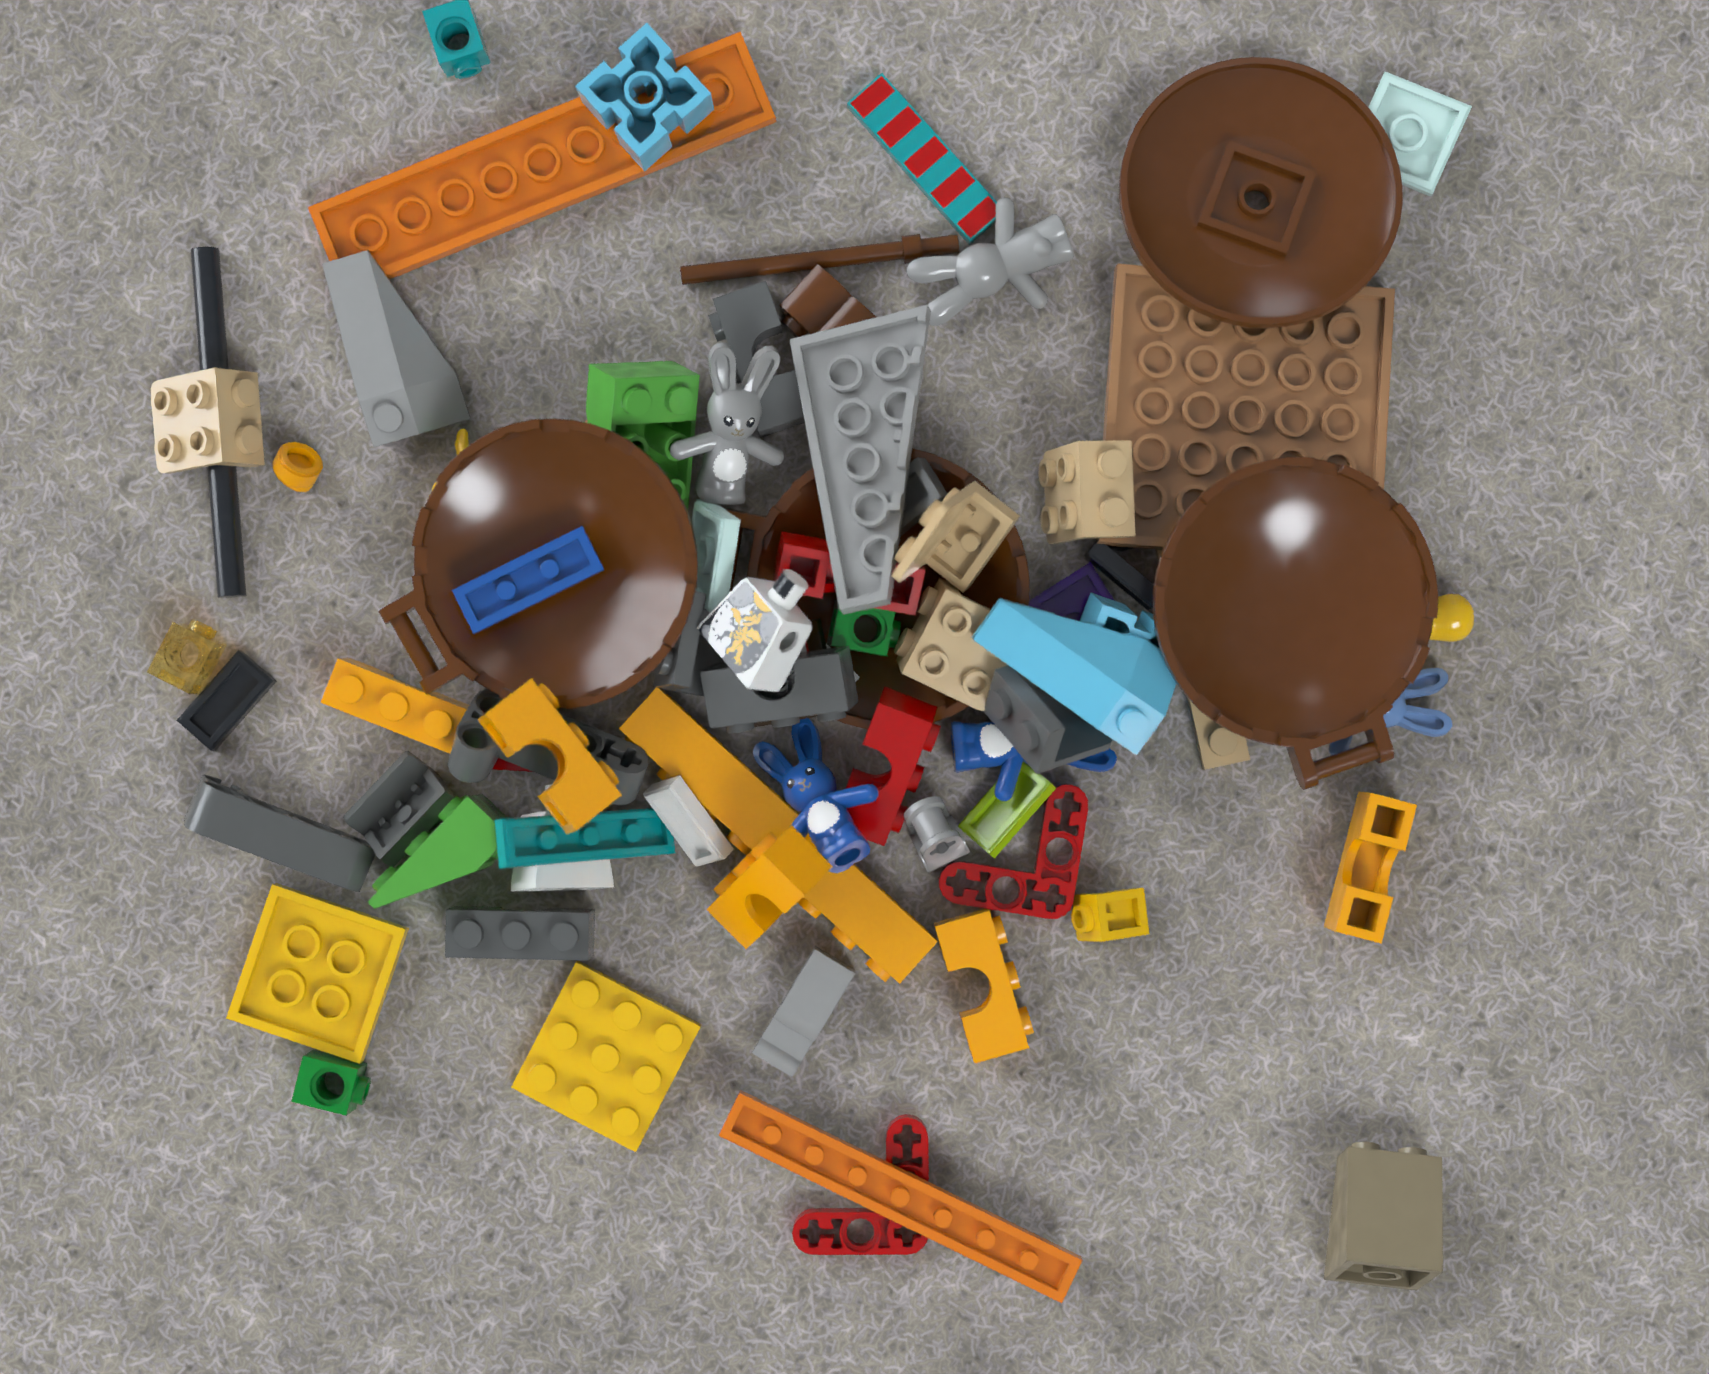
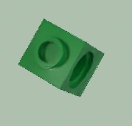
[827,599,901,656]
[291,1049,371,1116]

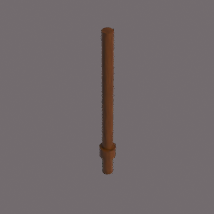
[680,234,959,285]

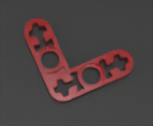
[938,784,1088,919]
[792,1114,929,1255]

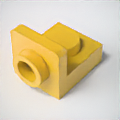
[1071,887,1149,942]

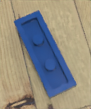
[452,526,605,634]

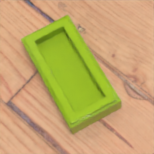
[958,761,1056,859]

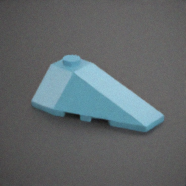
[971,598,1176,755]

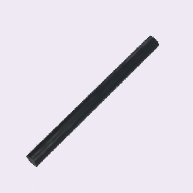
[190,247,247,598]

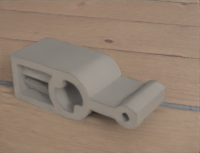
[752,945,855,1077]

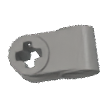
[904,796,970,873]

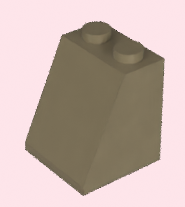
[1324,1142,1443,1291]

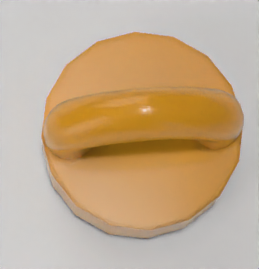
[273,442,323,492]

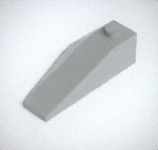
[322,250,471,447]

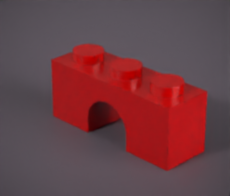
[773,532,925,616]
[845,686,941,846]

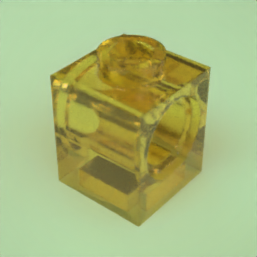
[147,619,227,694]

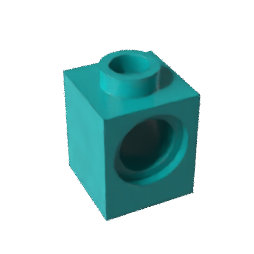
[422,0,491,79]

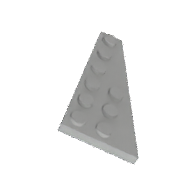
[790,305,931,614]

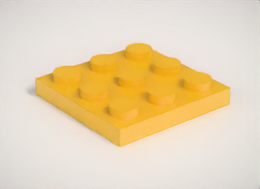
[226,883,409,1064]
[511,961,702,1152]

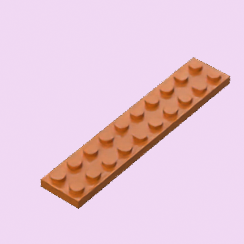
[308,31,776,280]

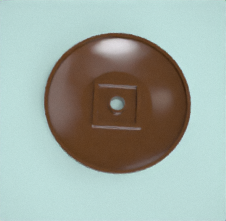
[1119,57,1403,328]

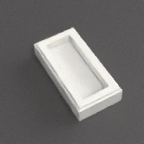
[643,775,734,867]

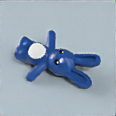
[753,718,879,873]
[950,721,1117,801]

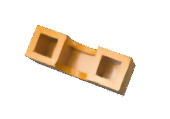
[320,658,469,754]
[478,678,622,835]
[1323,791,1417,944]
[706,825,833,949]
[934,908,1034,1064]

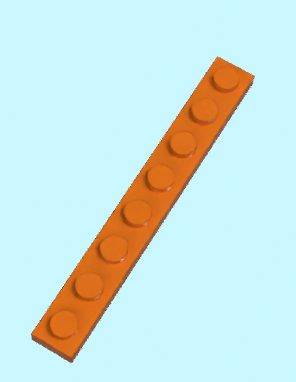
[719,1090,1083,1303]

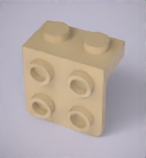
[151,367,265,474]
[1038,440,1136,544]
[892,481,1020,593]
[894,577,1008,711]

